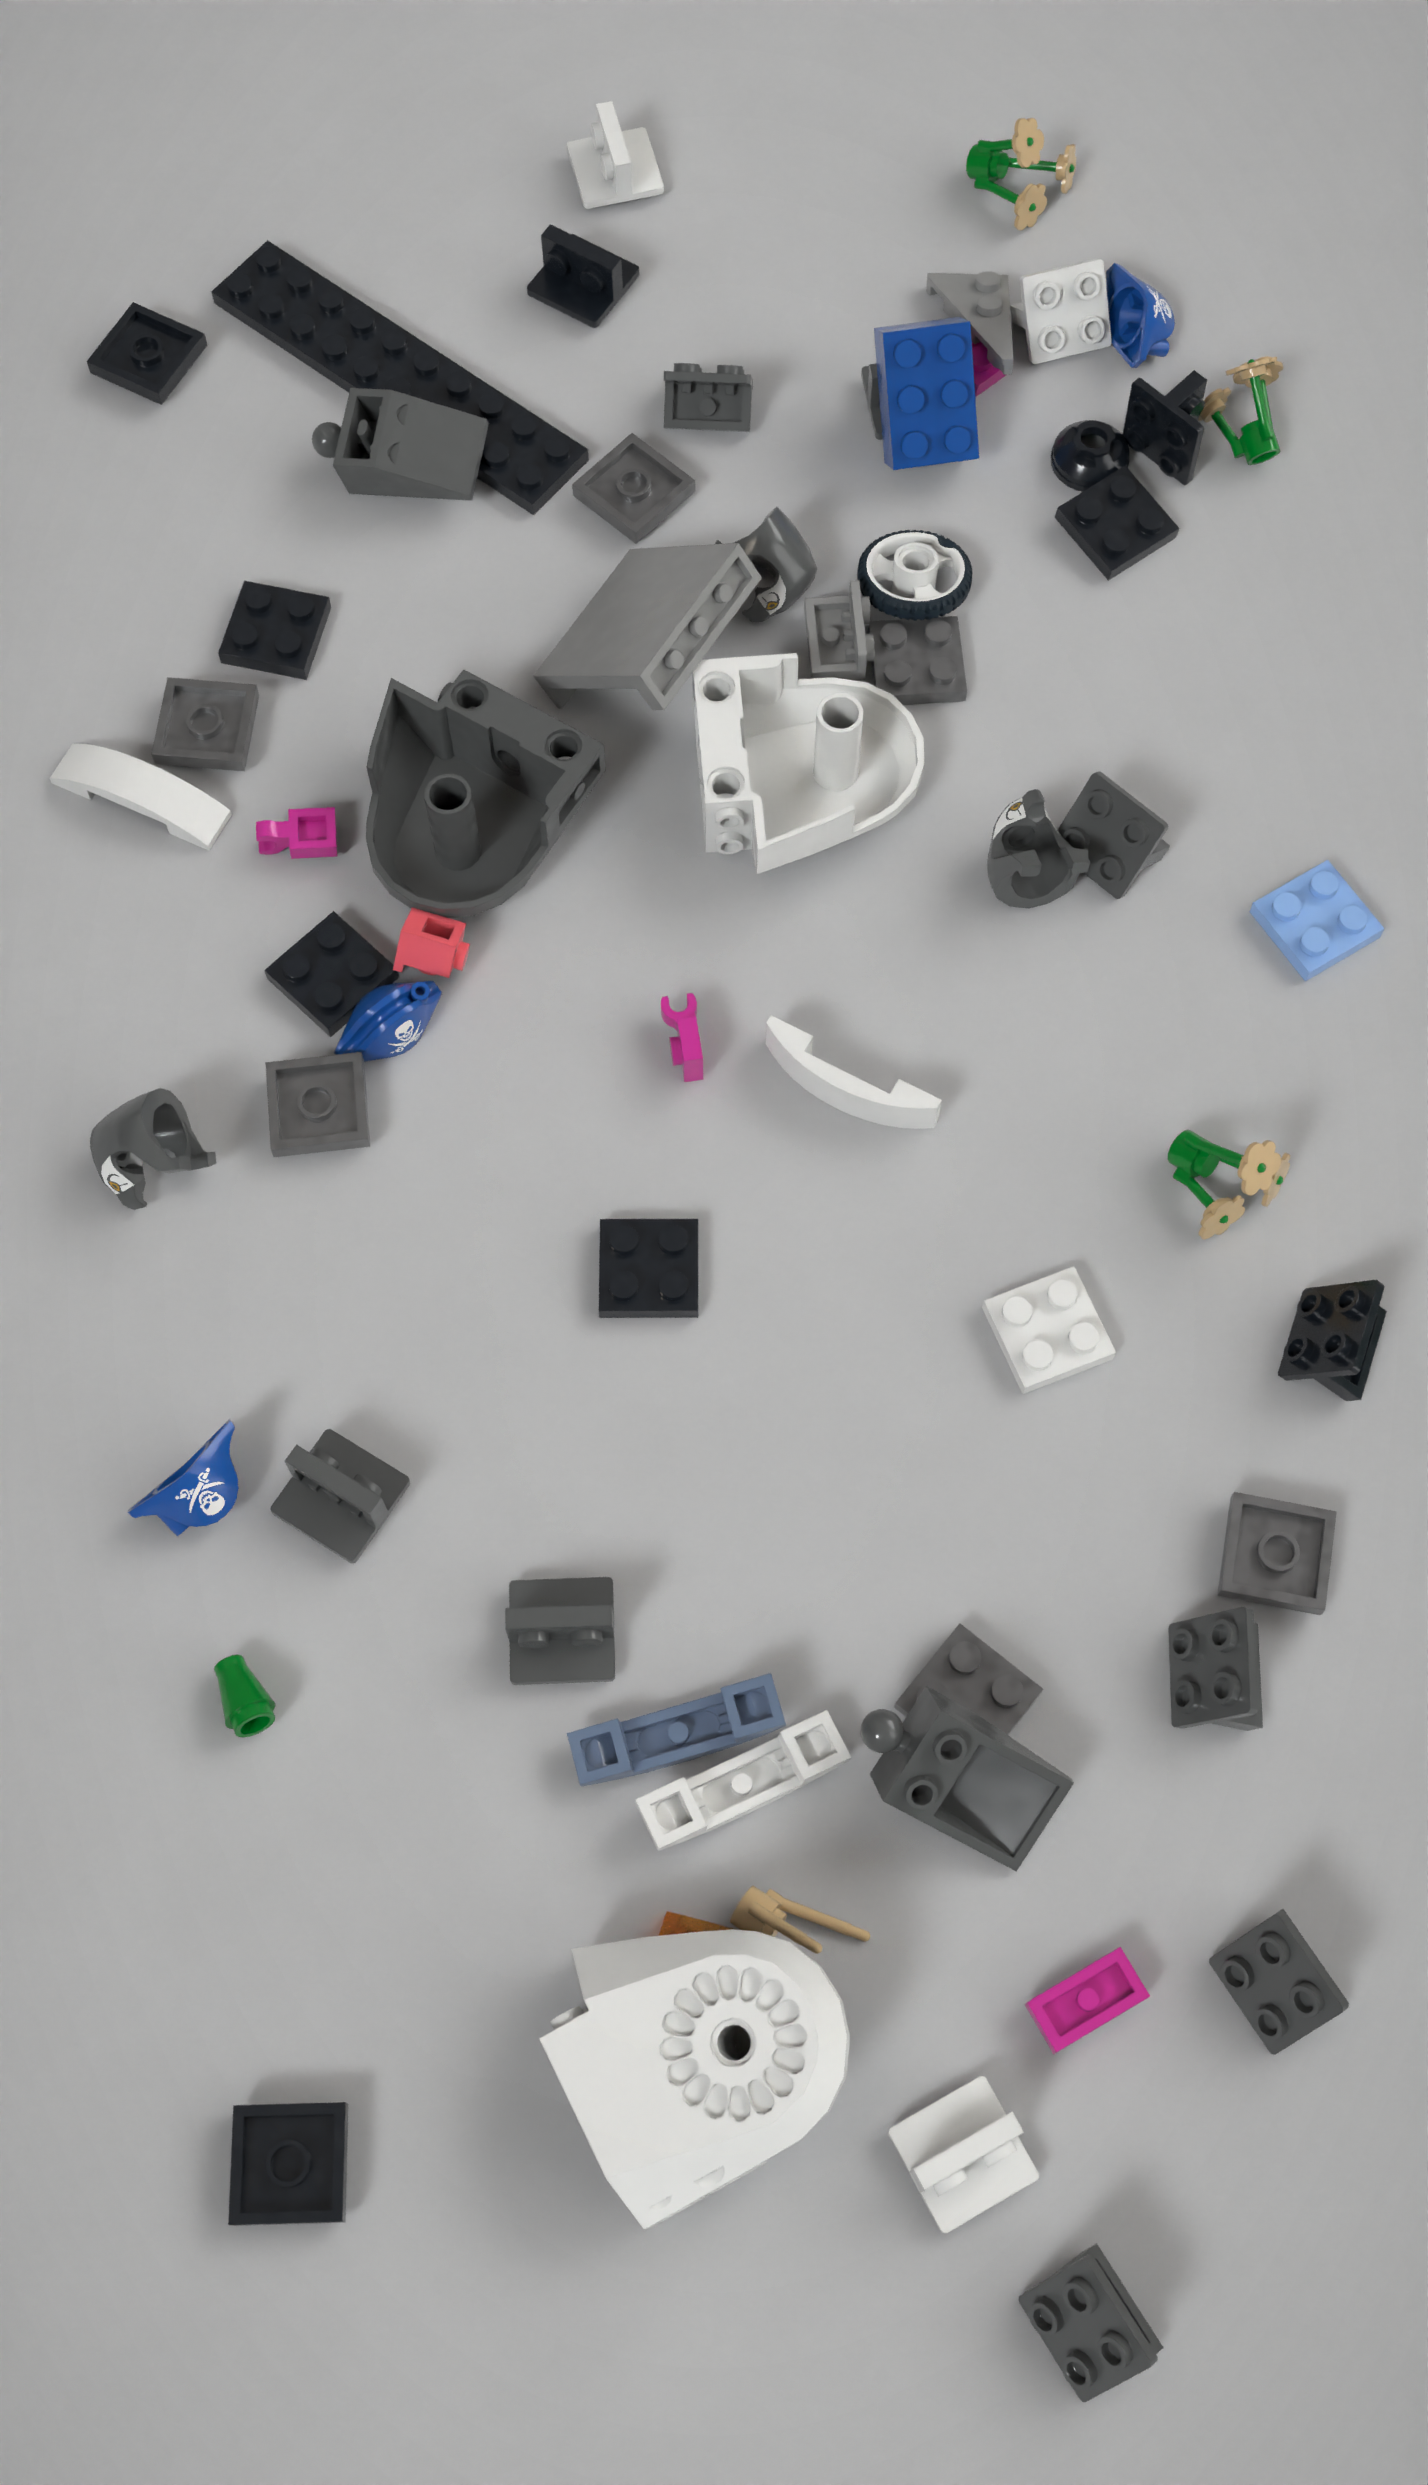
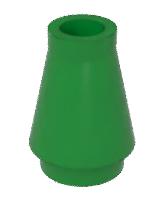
[214,1655,275,1737]

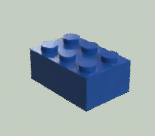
[874,317,979,470]

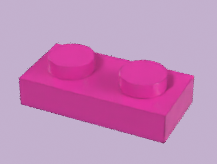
[1025,1947,1150,2054]

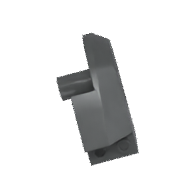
[366,670,606,917]

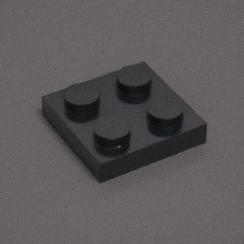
[87,302,207,405]
[1054,466,1180,581]
[218,581,331,680]
[264,911,400,1037]
[599,1219,698,1318]
[228,2102,349,2226]

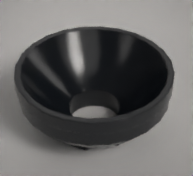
[1050,420,1130,492]

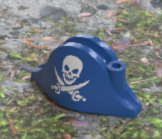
[1106,263,1175,368]
[333,981,442,1062]
[128,1419,239,1536]

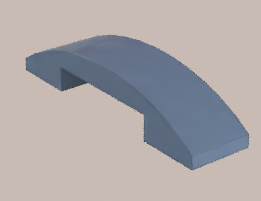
[567,1673,786,1787]

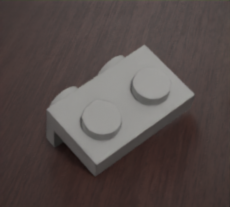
[804,580,875,681]

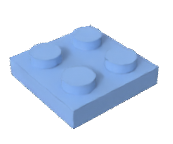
[1250,860,1384,982]

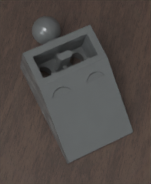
[312,388,489,501]
[861,1686,1074,1872]

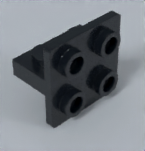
[527,224,640,328]
[1122,370,1207,486]
[1278,1280,1387,1401]

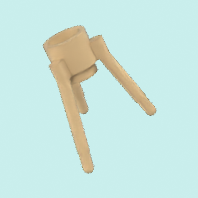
[730,1886,870,1954]

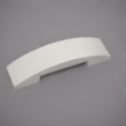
[49,743,232,851]
[766,1015,942,1129]
[635,1710,851,1851]

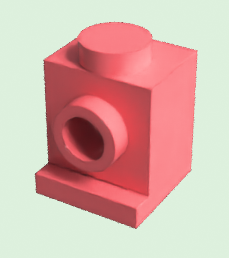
[393,907,470,978]

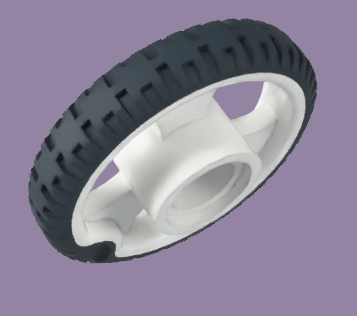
[857,530,972,621]

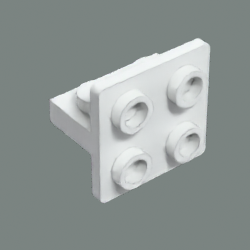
[567,101,664,209]
[1010,258,1112,364]
[888,2076,1039,2233]

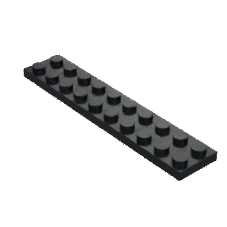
[211,240,589,516]

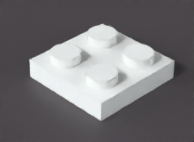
[982,1266,1116,1394]

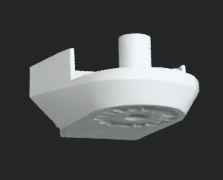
[692,653,924,874]
[539,1929,850,2230]

